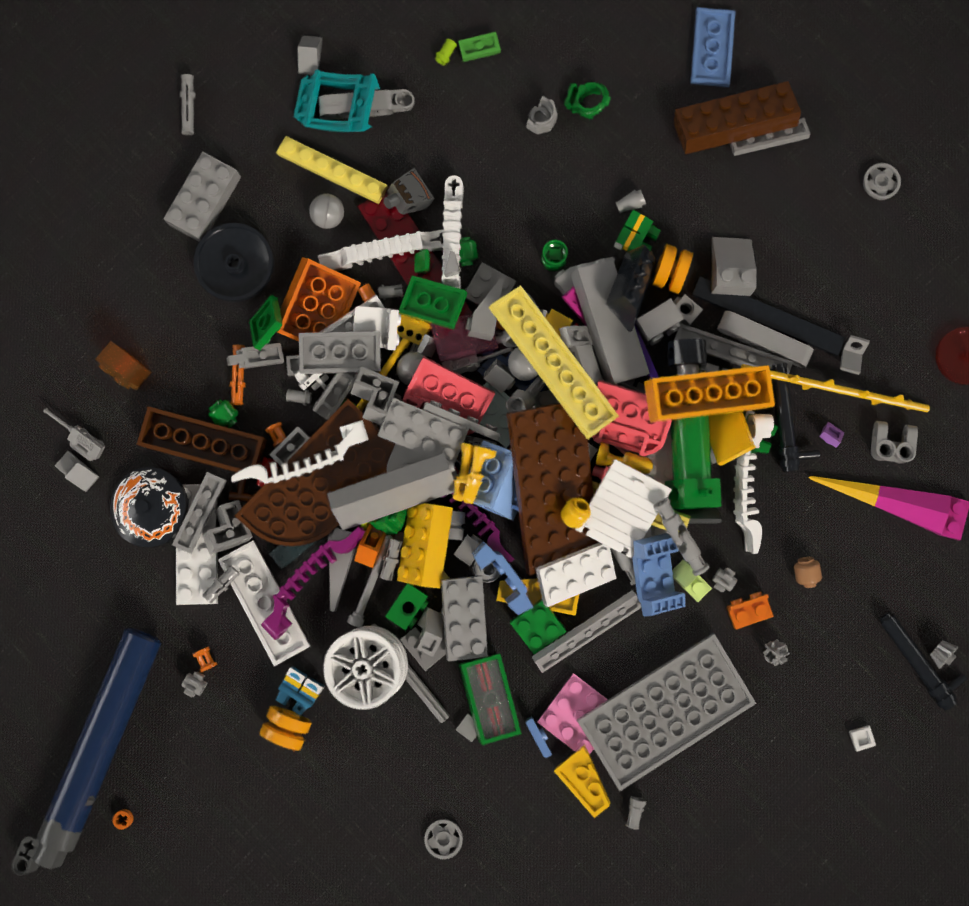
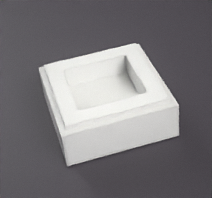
[849,725,876,751]

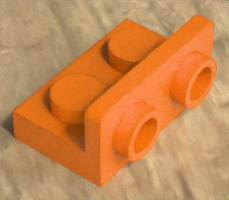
[726,591,774,630]

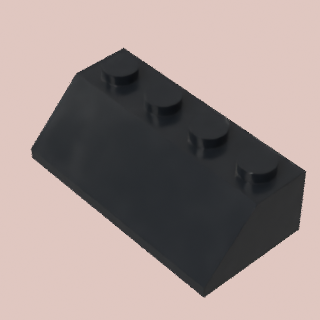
[606,245,656,332]

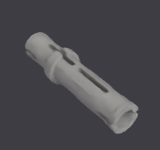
[180,74,195,135]

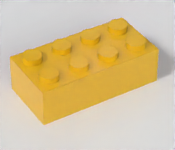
[397,503,453,588]

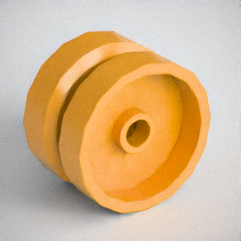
[652,244,693,294]
[259,706,312,750]

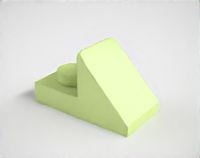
[672,560,712,602]

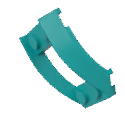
[294,70,380,132]

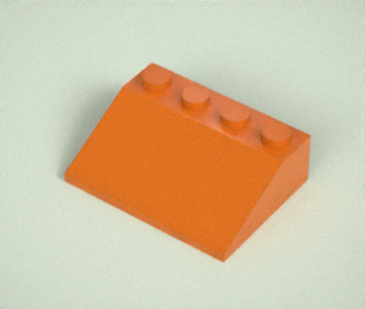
[276,257,361,342]

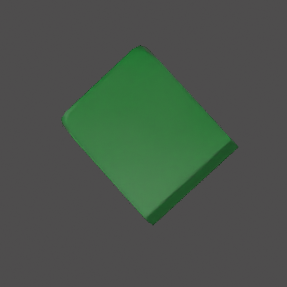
[414,249,430,273]

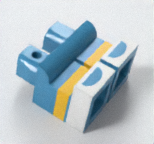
[276,666,325,715]

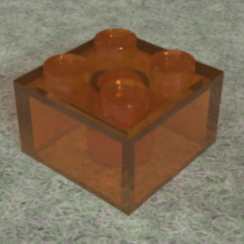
[95,341,152,390]

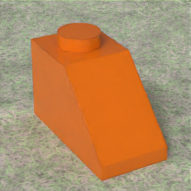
[354,524,387,568]

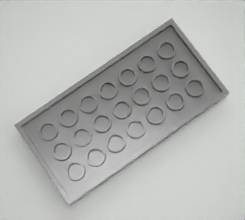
[577,633,756,791]

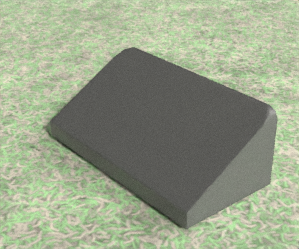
[678,508,721,524]

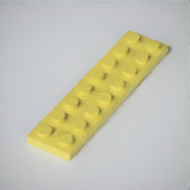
[488,286,619,440]

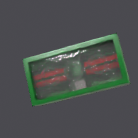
[458,653,521,745]

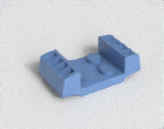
[632,533,685,617]
[472,541,533,615]

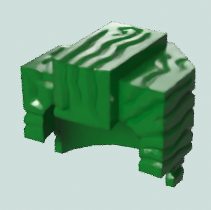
[369,509,407,535]

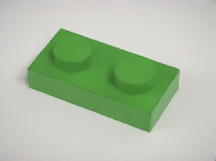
[458,32,500,62]

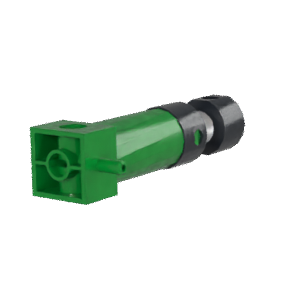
[665,339,721,509]

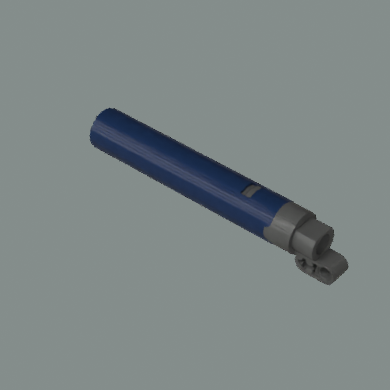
[12,628,161,875]

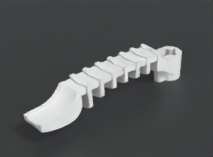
[442,175,464,289]
[318,229,444,271]
[733,414,774,554]
[231,420,369,484]

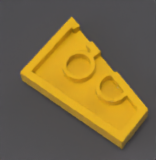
[554,744,610,818]

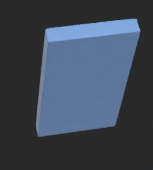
[690,7,735,87]

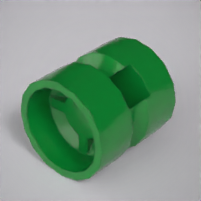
[541,240,568,271]

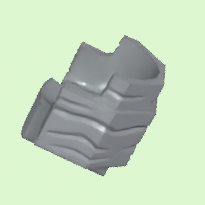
[526,96,558,134]

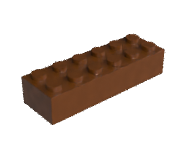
[674,81,801,154]
[136,406,267,473]

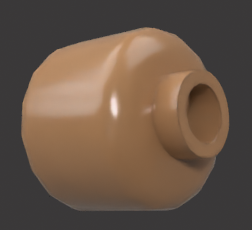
[794,557,822,588]

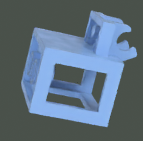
[469,440,519,521]

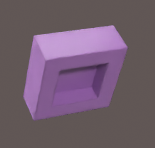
[819,422,844,448]

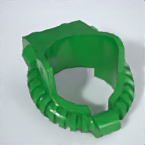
[564,82,611,119]

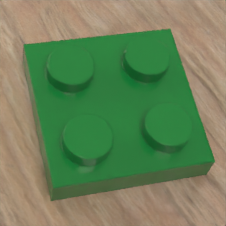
[249,295,283,350]
[510,599,567,654]

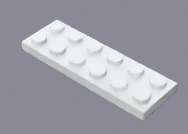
[176,484,218,605]
[218,540,310,666]

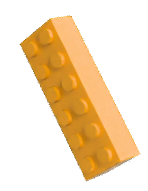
[644,365,775,423]

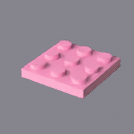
[537,673,608,755]

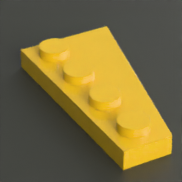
[496,579,579,616]

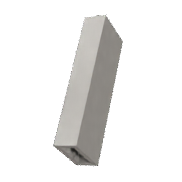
[570,258,650,385]
[327,453,458,531]

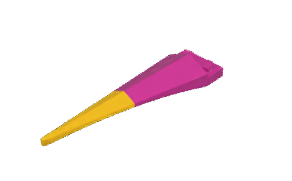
[808,476,969,541]

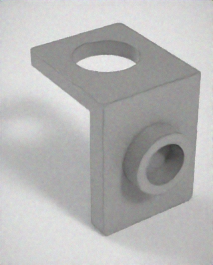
[840,335,870,375]

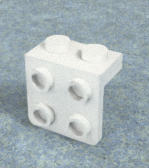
[353,306,401,350]

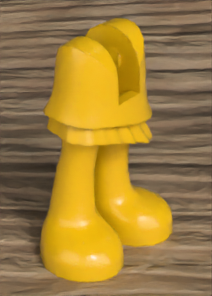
[596,442,653,475]
[453,443,496,504]

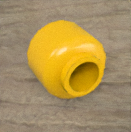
[561,498,591,529]

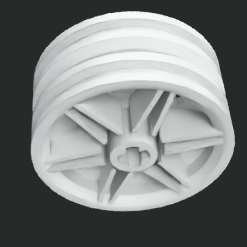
[324,626,408,709]

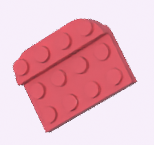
[403,356,495,435]
[592,380,672,456]

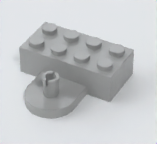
[377,397,469,473]

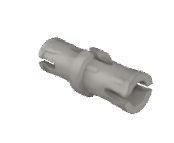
[379,538,402,581]
[202,565,240,604]

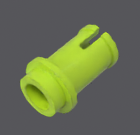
[435,39,457,65]

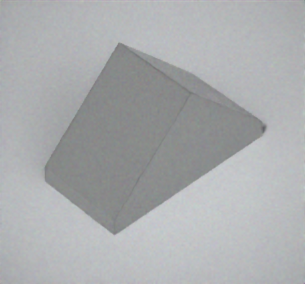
[298,36,322,75]

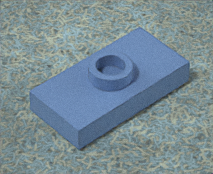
[525,716,552,758]

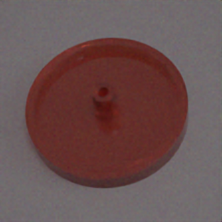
[936,327,969,385]

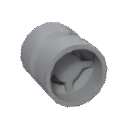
[448,511,466,541]

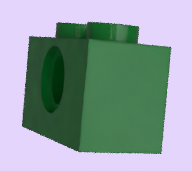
[385,583,429,630]

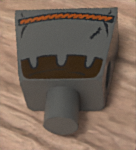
[384,168,434,215]

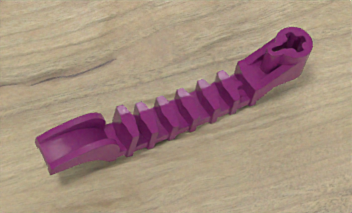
[442,493,515,563]
[261,527,365,640]

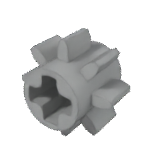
[712,567,737,592]
[763,639,790,666]
[182,672,207,698]

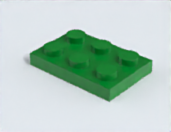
[399,276,468,330]

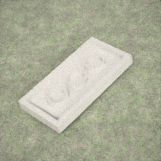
[535,542,616,607]

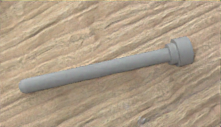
[347,535,393,628]

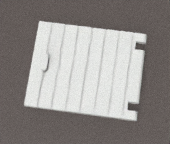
[575,459,672,558]

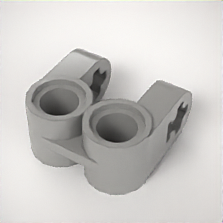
[870,421,918,464]

